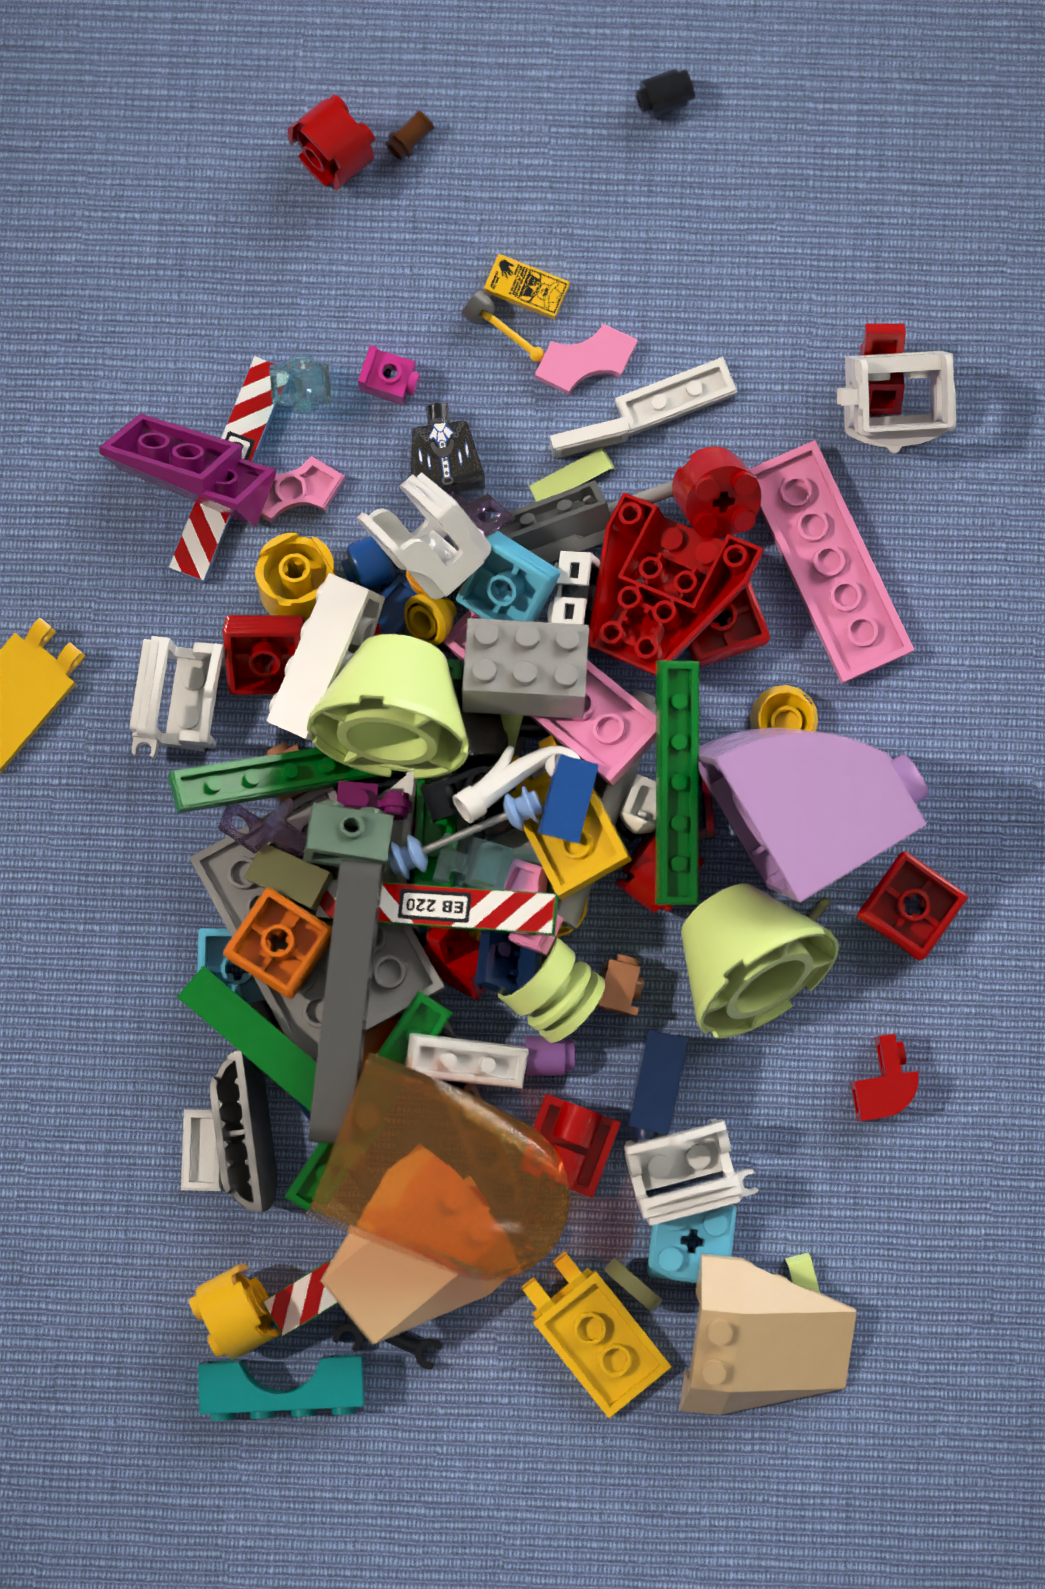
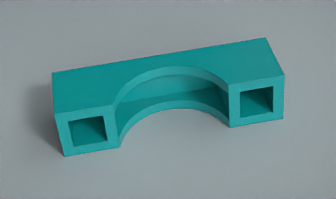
[198,1353,366,1421]

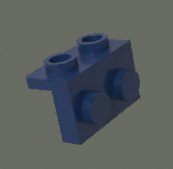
[475,931,542,996]

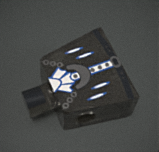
[411,403,486,494]

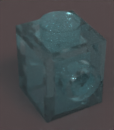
[269,355,331,414]

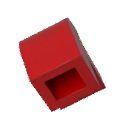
[859,323,906,415]
[423,928,486,1000]
[850,1033,919,1121]

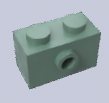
[303,801,393,871]

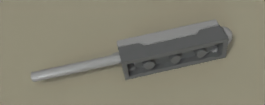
[448,480,673,563]

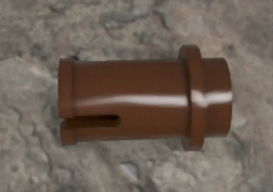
[385,111,434,160]

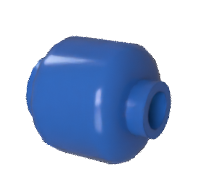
[341,536,400,590]

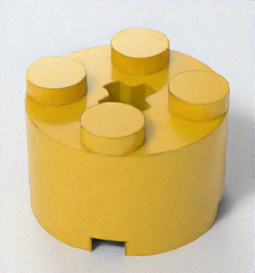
[255,533,336,621]
[189,1263,280,1359]

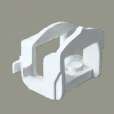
[837,351,956,453]
[356,472,491,599]
[130,636,226,759]
[624,1118,759,1225]

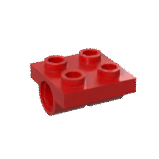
[518,1094,621,1198]

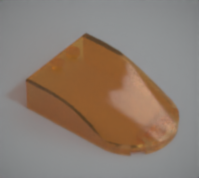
[304,1053,570,1281]

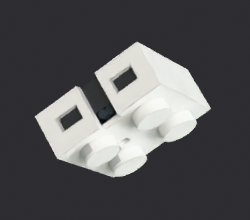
[547,551,600,635]

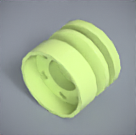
[498,936,605,1043]

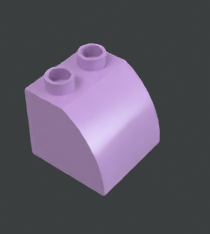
[698,728,929,902]

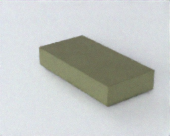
[244,842,334,912]

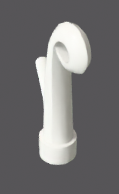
[453,746,581,823]

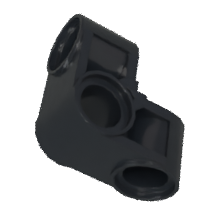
[419,766,518,845]

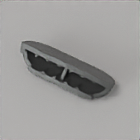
[210,1050,277,1212]

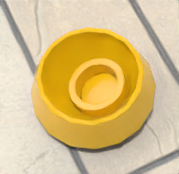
[750,685,818,732]

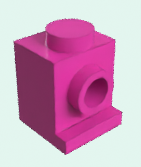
[358,345,420,406]

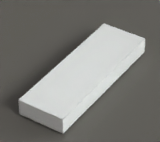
[615,357,737,437]
[403,1033,529,1089]

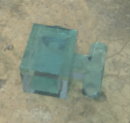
[432,833,513,890]

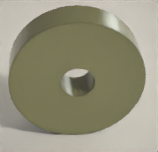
[604,1257,663,1313]

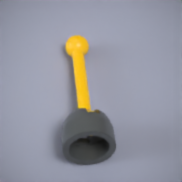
[461,289,545,362]

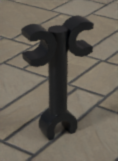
[333,1315,443,1369]

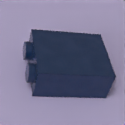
[626,1029,689,1140]

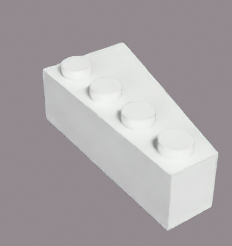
[266,573,385,741]

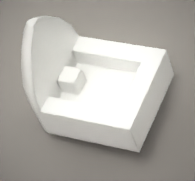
[619,774,656,834]

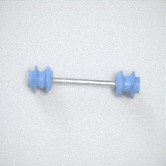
[388,786,544,880]

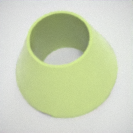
[307,634,469,779]
[681,883,839,1038]

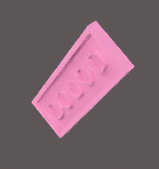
[749,440,914,684]
[442,610,656,786]

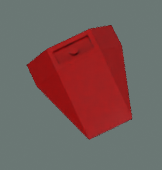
[588,492,764,676]

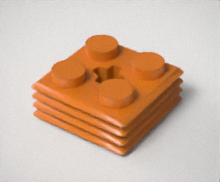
[223,887,332,999]

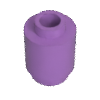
[517,1036,575,1076]

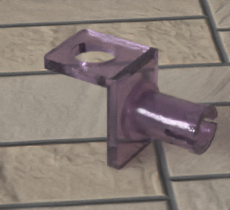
[445,489,514,536]
[218,798,307,859]

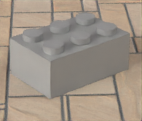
[462,618,589,719]

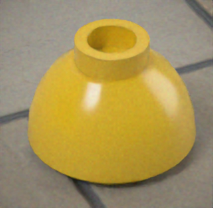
[404,593,457,646]

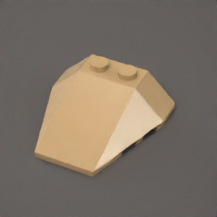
[320,1143,518,1345]
[679,1254,857,1415]

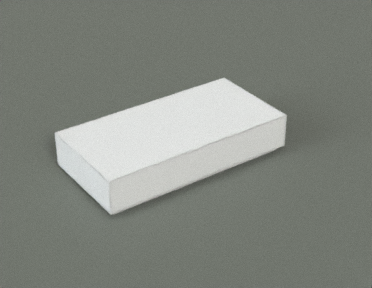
[550,417,629,459]
[181,1109,223,1191]

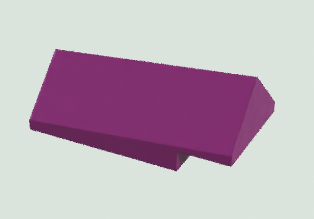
[99,413,276,527]

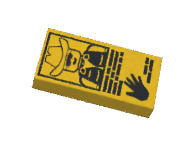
[484,253,570,320]

